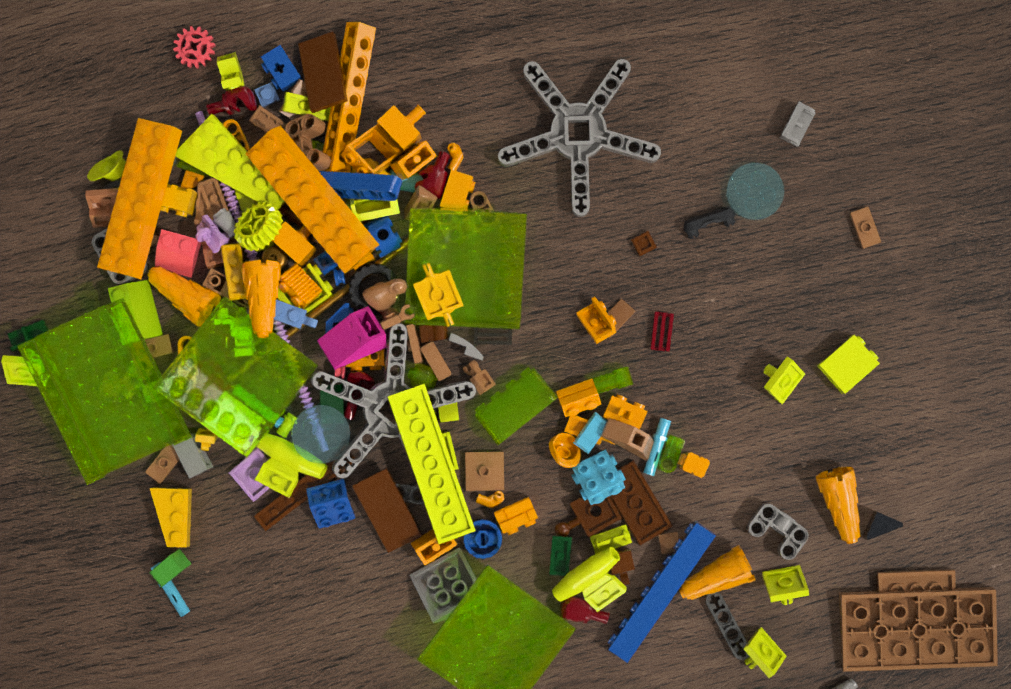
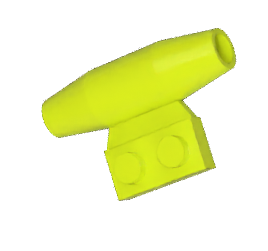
[253,431,328,498]
[552,547,627,612]

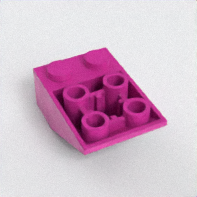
[317,306,387,370]

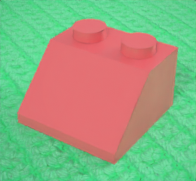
[155,229,201,278]

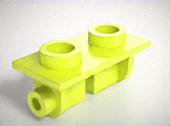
[590,525,632,554]

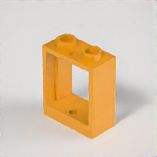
[341,124,404,174]

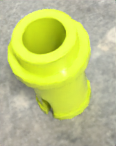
[276,412,298,438]

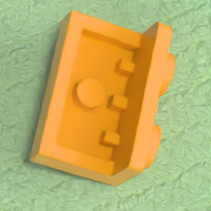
[576,296,617,344]

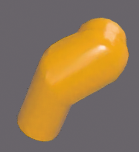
[447,143,464,171]
[476,491,504,508]

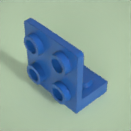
[306,479,355,528]

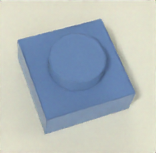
[254,82,280,108]

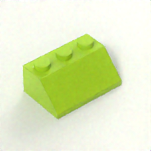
[108,280,163,345]

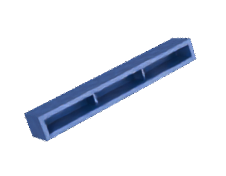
[607,521,716,663]

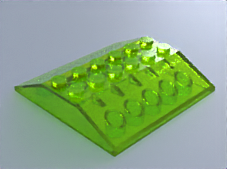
[404,208,527,329]
[152,296,318,458]
[417,564,576,689]

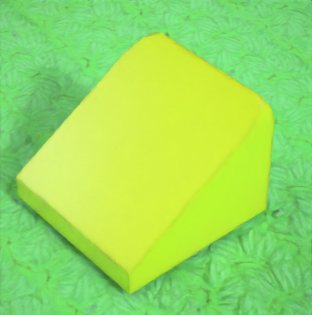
[438,402,459,422]

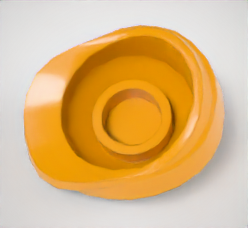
[549,433,580,468]

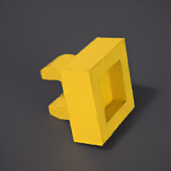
[195,428,218,451]

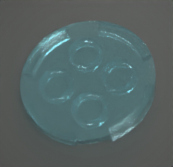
[726,163,784,220]
[291,405,350,463]

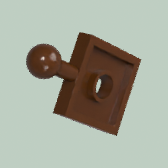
[555,496,622,537]

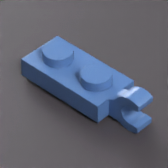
[274,300,318,329]

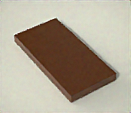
[298,32,348,113]
[610,460,673,546]
[352,468,423,553]

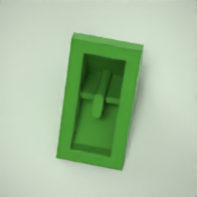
[149,549,191,588]

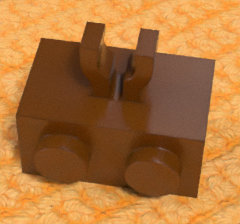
[609,548,635,585]

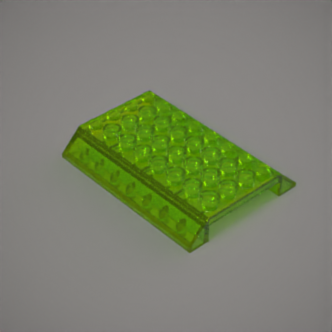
[17,297,192,485]

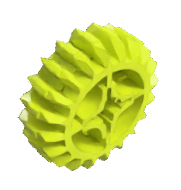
[233,201,283,252]

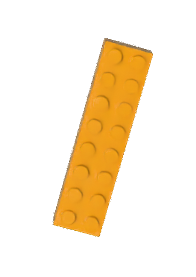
[97,118,182,279]
[246,125,379,273]

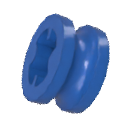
[333,269,346,286]

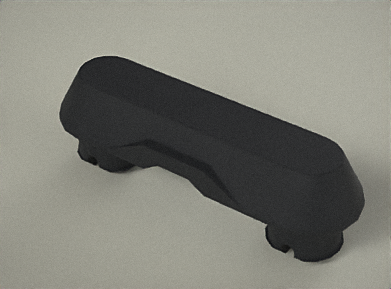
[683,207,736,239]

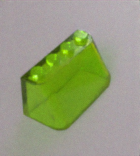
[474,367,558,445]

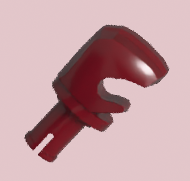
[206,86,257,115]
[415,151,450,199]
[344,371,375,420]
[559,595,610,624]

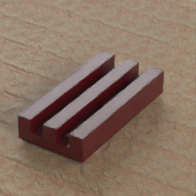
[650,311,674,352]

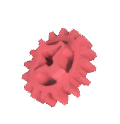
[173,26,216,69]

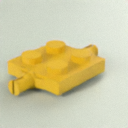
[413,263,464,327]

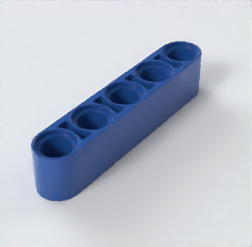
[319,171,402,201]

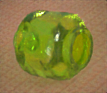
[408,363,437,390]

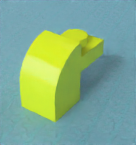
[217,52,244,91]

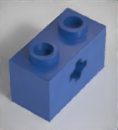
[261,45,302,92]

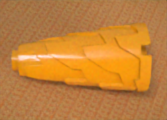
[242,260,281,338]
[147,266,221,327]
[816,467,860,544]
[679,545,756,600]

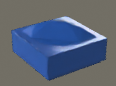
[313,251,338,276]

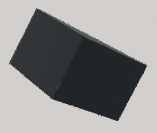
[863,511,903,540]

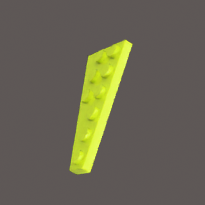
[175,114,285,209]

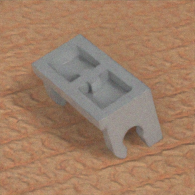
[779,101,815,147]
[172,433,213,479]

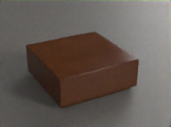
[631,231,657,256]

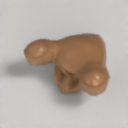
[362,279,407,318]

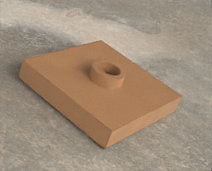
[406,324,424,364]
[465,452,504,491]

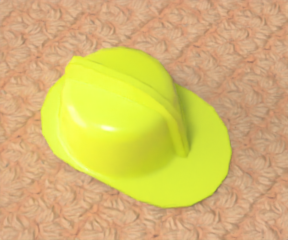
[87,150,126,182]

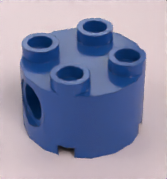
[363,216,402,258]
[464,519,502,559]

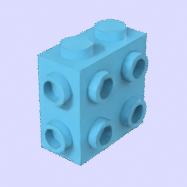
[571,450,626,505]

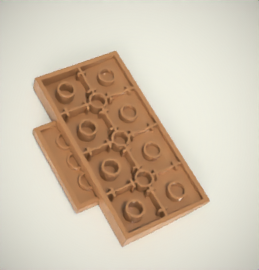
[839,569,998,672]

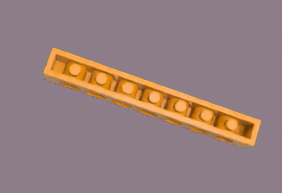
[323,22,376,173]

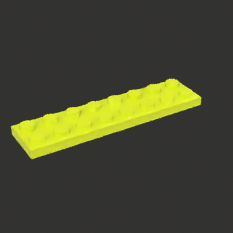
[387,384,475,544]

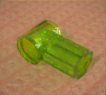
[593,366,634,393]
[658,435,685,474]

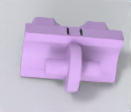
[195,215,230,253]

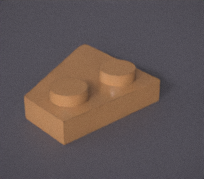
[194,178,229,226]

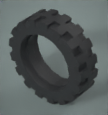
[349,263,400,315]

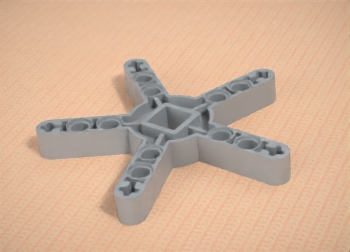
[498,59,661,217]
[310,323,476,478]

